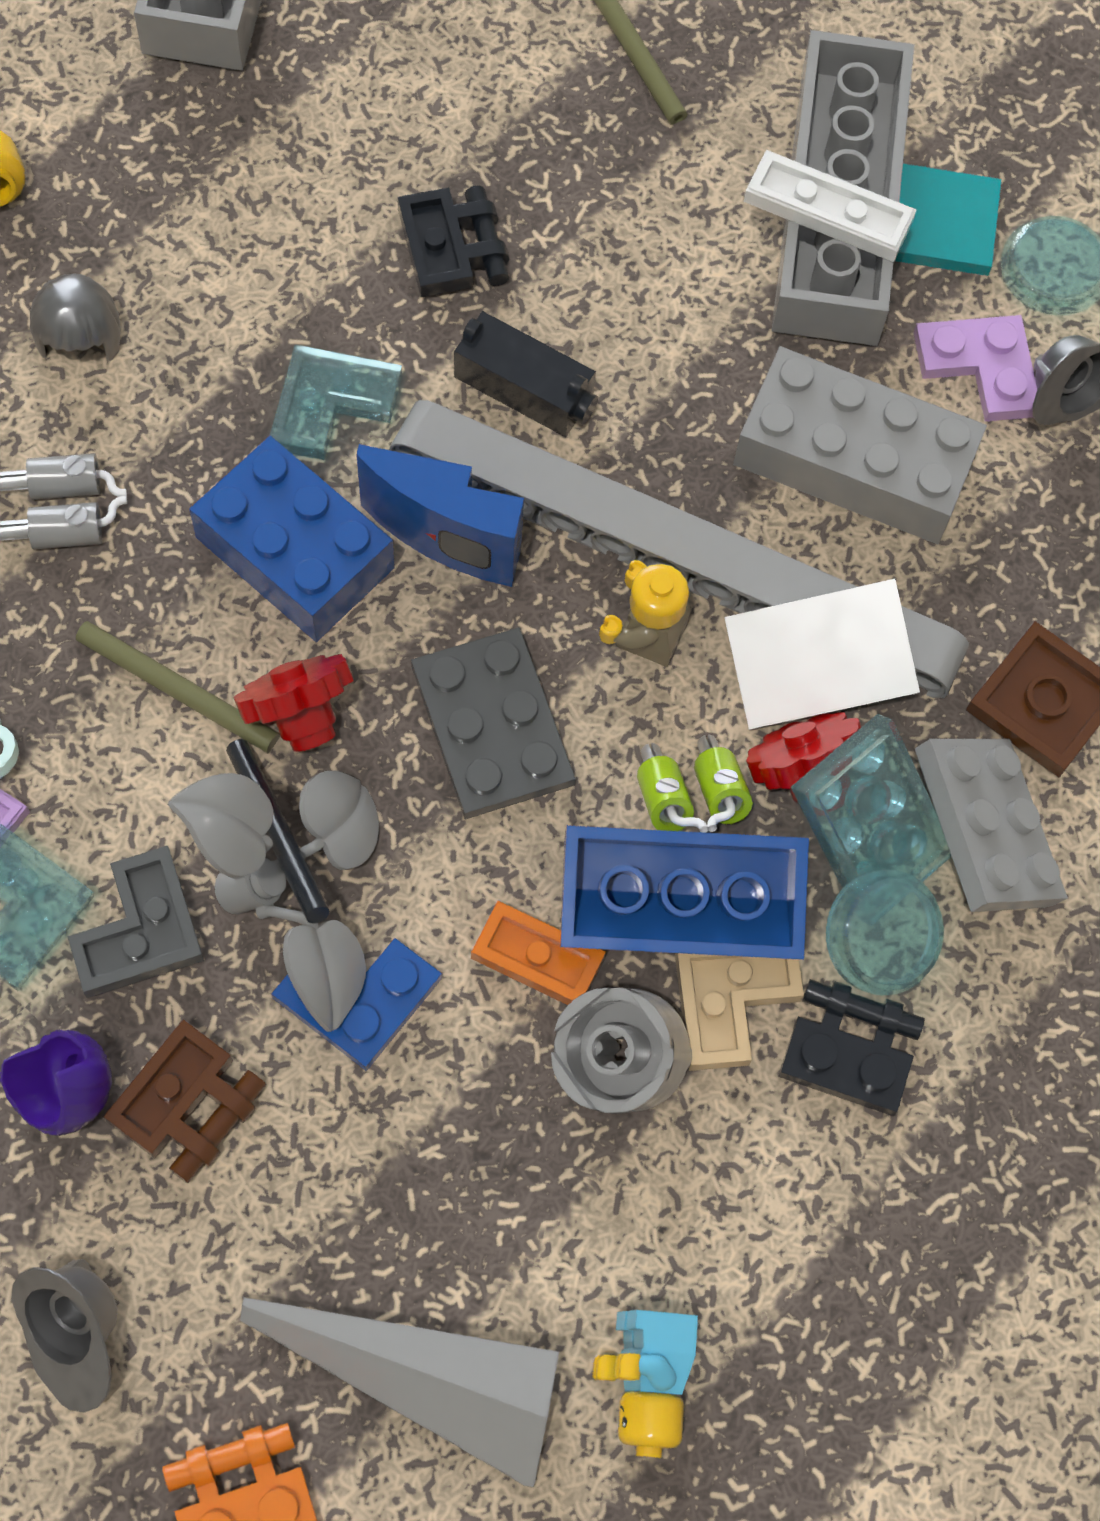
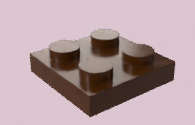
[966,621,1100,778]

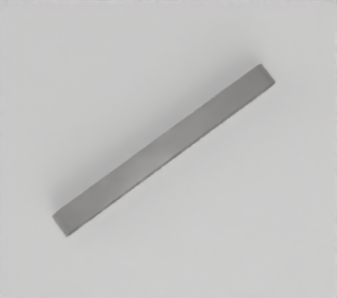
[389,400,969,699]

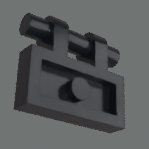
[397,185,510,298]
[778,979,925,1116]

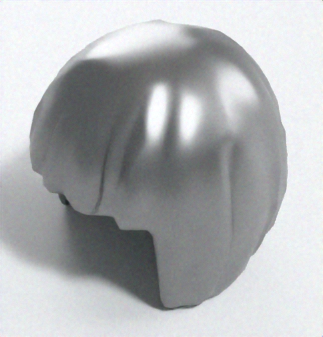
[29,274,121,361]

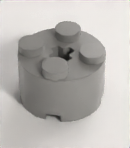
[551,987,692,1114]

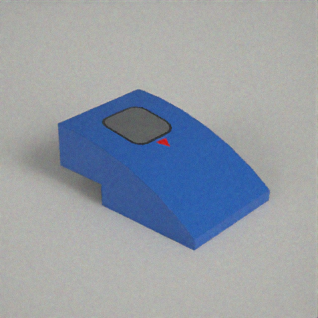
[356,444,524,587]

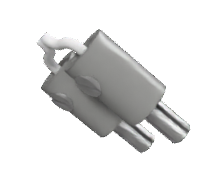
[0,453,127,550]

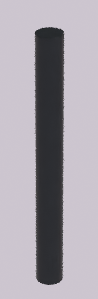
[226,739,330,924]

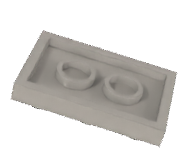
[915,739,1068,912]

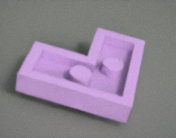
[914,315,1038,422]

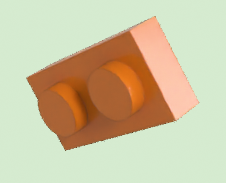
[471,901,606,1005]

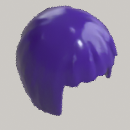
[0,1030,112,1136]

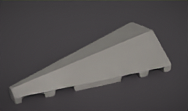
[240,1297,559,1488]

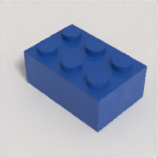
[189,436,395,643]

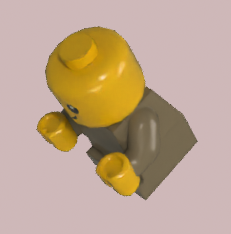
[599,560,691,667]

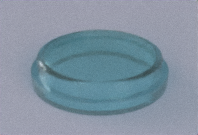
[1000,216,1100,315]
[826,869,944,995]

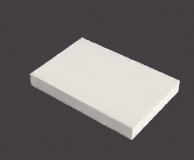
[724,579,920,730]

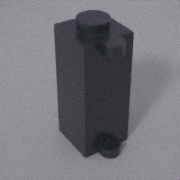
[454,311,598,438]

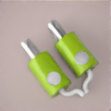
[637,735,753,833]

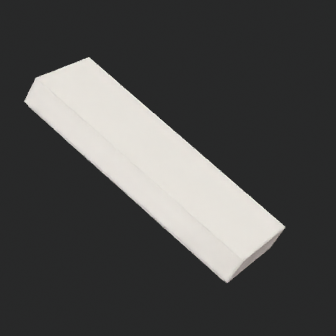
[743,150,917,262]

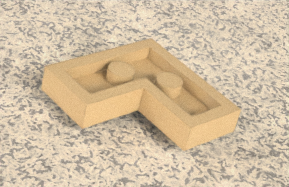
[675,953,804,1071]

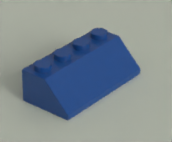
[560,825,809,960]

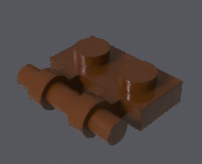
[103,1019,266,1184]

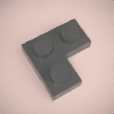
[67,845,204,998]

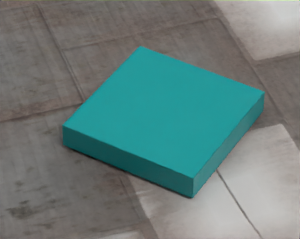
[895,163,1002,276]

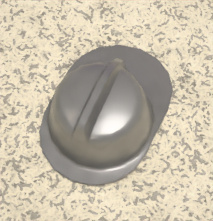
[1033,335,1100,425]
[11,1259,118,1413]

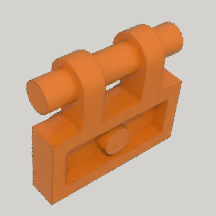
[162,1423,318,1521]

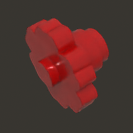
[233,654,354,752]
[746,712,866,813]

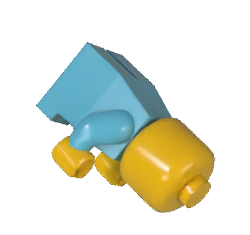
[592,1310,698,1458]

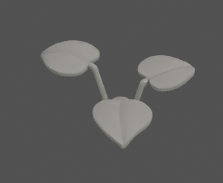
[168,771,379,1032]

